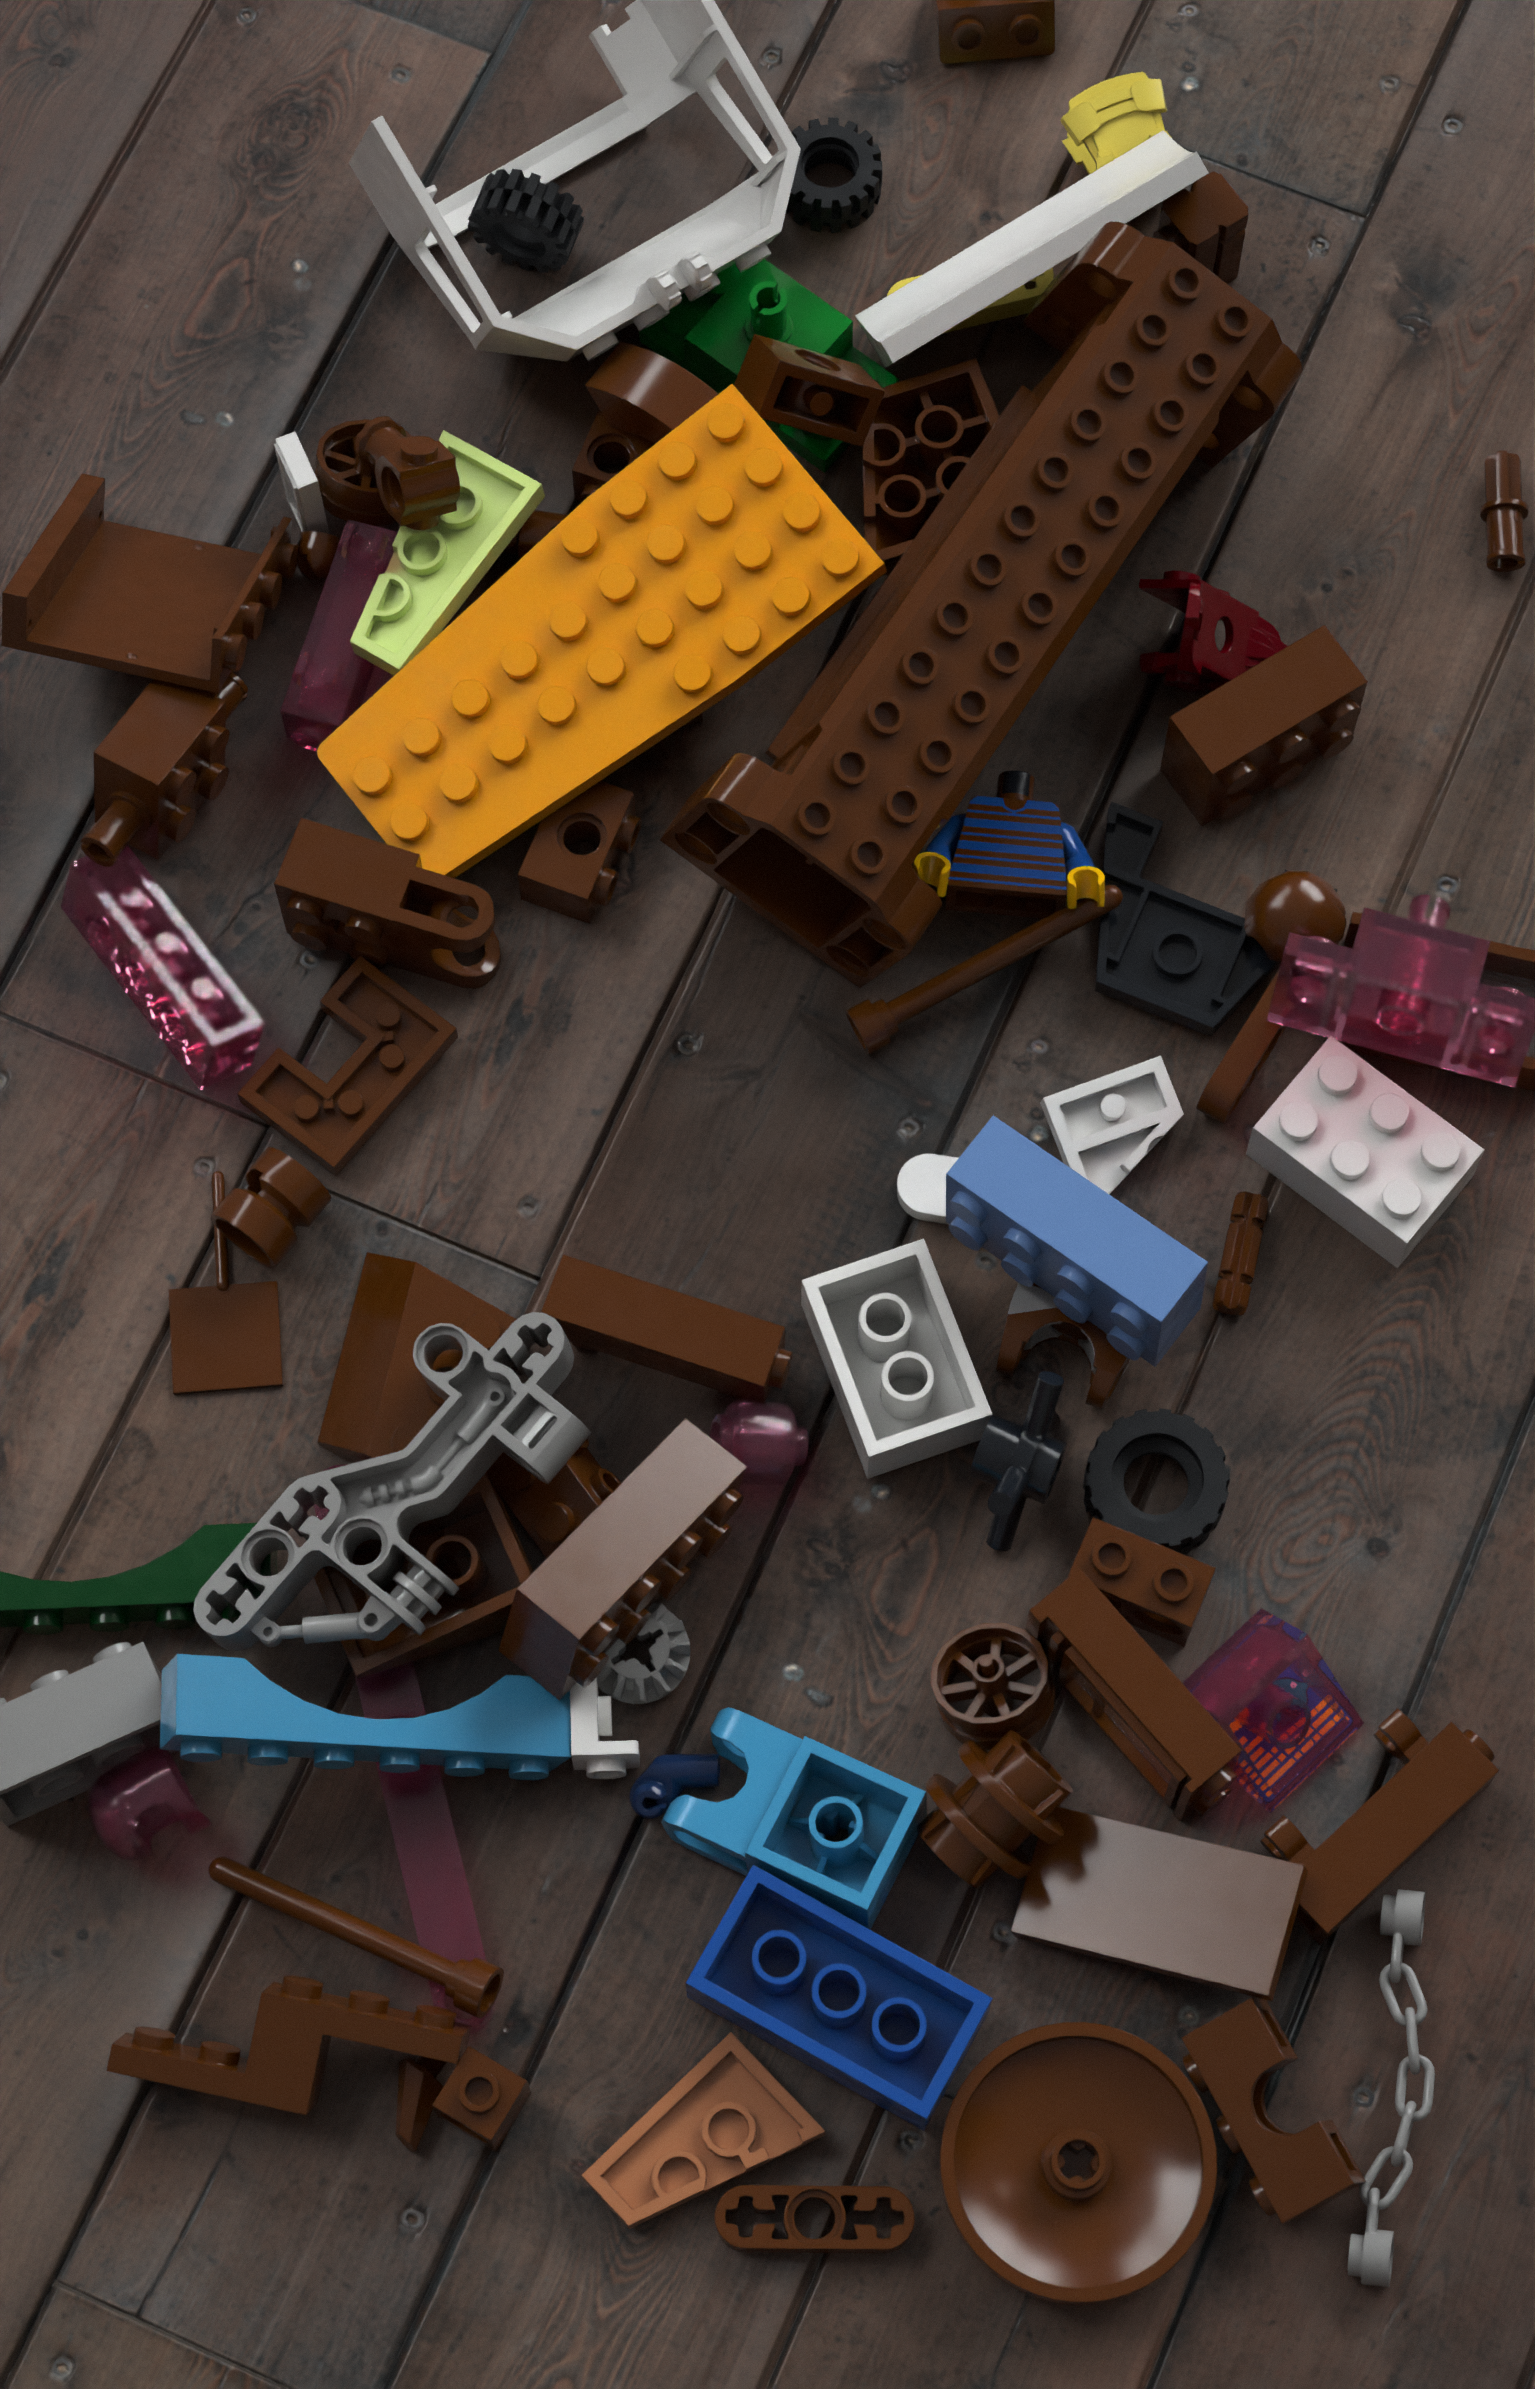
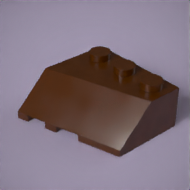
[863,358,999,576]
[318,1252,531,1464]

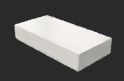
[274,431,329,534]

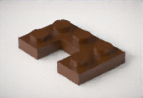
[237,956,458,1176]

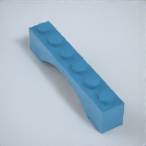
[160,1654,571,1780]

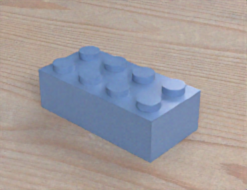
[946,1115,1208,1367]

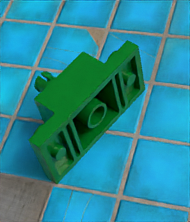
[639,259,899,473]

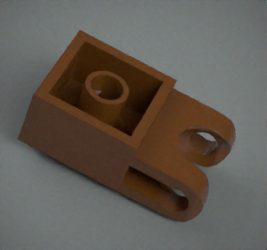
[274,818,501,989]

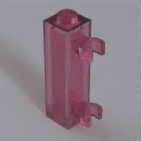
[280,519,398,751]

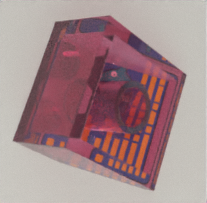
[1183,1608,1364,1813]

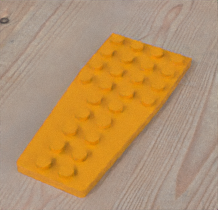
[317,384,887,878]

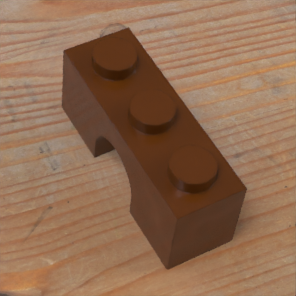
[1181,1997,1366,2224]

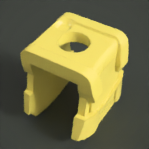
[1060,72,1172,174]

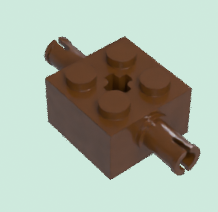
[80,672,248,867]

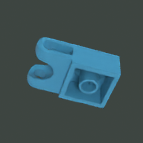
[661,1707,927,1930]

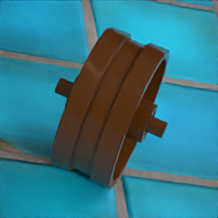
[315,419,412,526]
[930,1623,1055,1750]

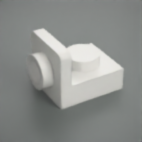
[570,1677,640,1779]

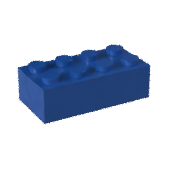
[686,1865,993,2131]

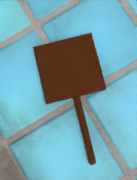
[169,1171,283,1395]

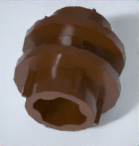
[917,1730,1073,1888]

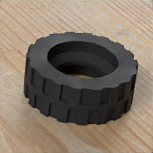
[1083,1408,1230,1555]

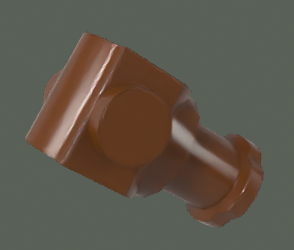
[354,416,460,530]

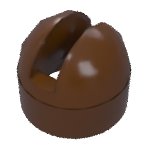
[297,531,347,580]

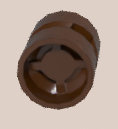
[211,1147,332,1269]

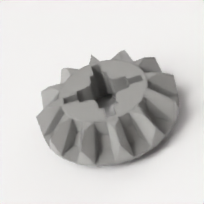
[597,1603,690,1704]

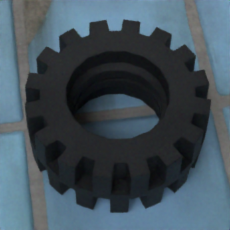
[786,117,883,233]

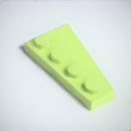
[350,430,545,676]

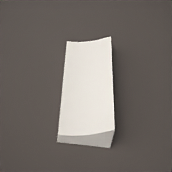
[855,130,1209,367]

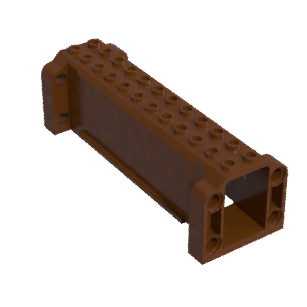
[660,221,1303,988]

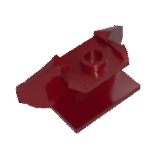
[1139,570,1288,694]

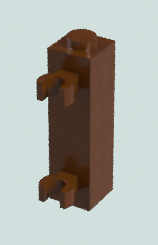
[541,1254,793,1406]
[1260,1708,1499,1945]

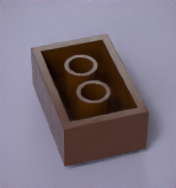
[1160,625,1368,826]

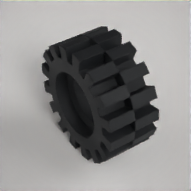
[468,169,584,273]

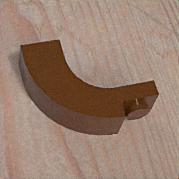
[585,342,718,444]

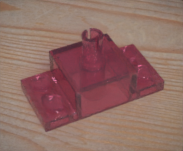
[1266,895,1535,1088]

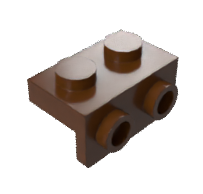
[931,0,1055,64]
[485,1438,621,1558]

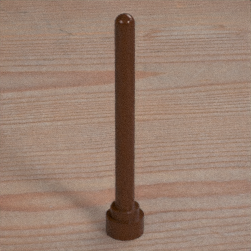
[845,884,1123,1055]
[209,1857,504,2019]

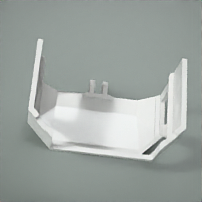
[349,0,801,361]

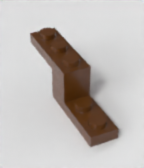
[107,1976,472,2115]

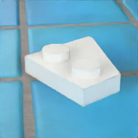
[1040,1056,1184,1195]

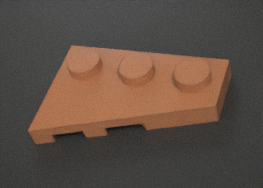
[582,2032,826,2229]

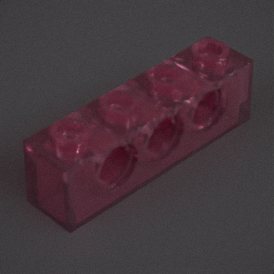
[61,845,265,1090]

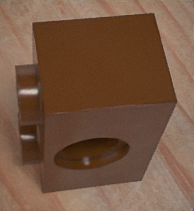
[734,334,885,447]
[518,781,642,924]

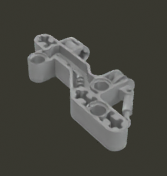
[193,1312,591,1651]

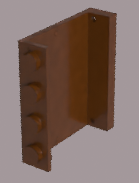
[1,473,299,693]

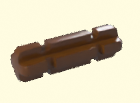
[1212,1192,1269,1316]

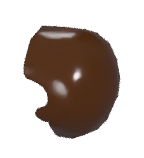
[1244,871,1347,967]

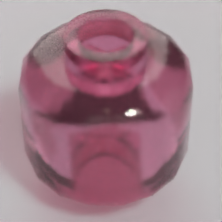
[709,1400,808,1487]

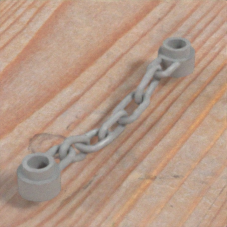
[1348,1889,1435,2288]

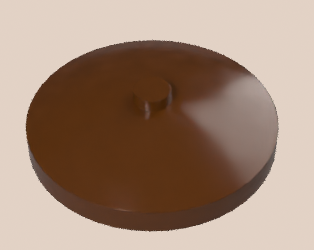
[939,2022,1217,2305]

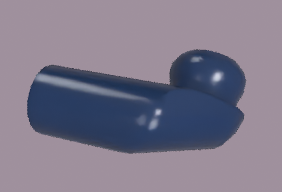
[629,1754,720,1819]

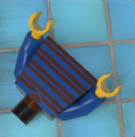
[913,770,1105,919]

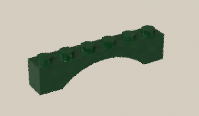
[0,1523,278,1635]

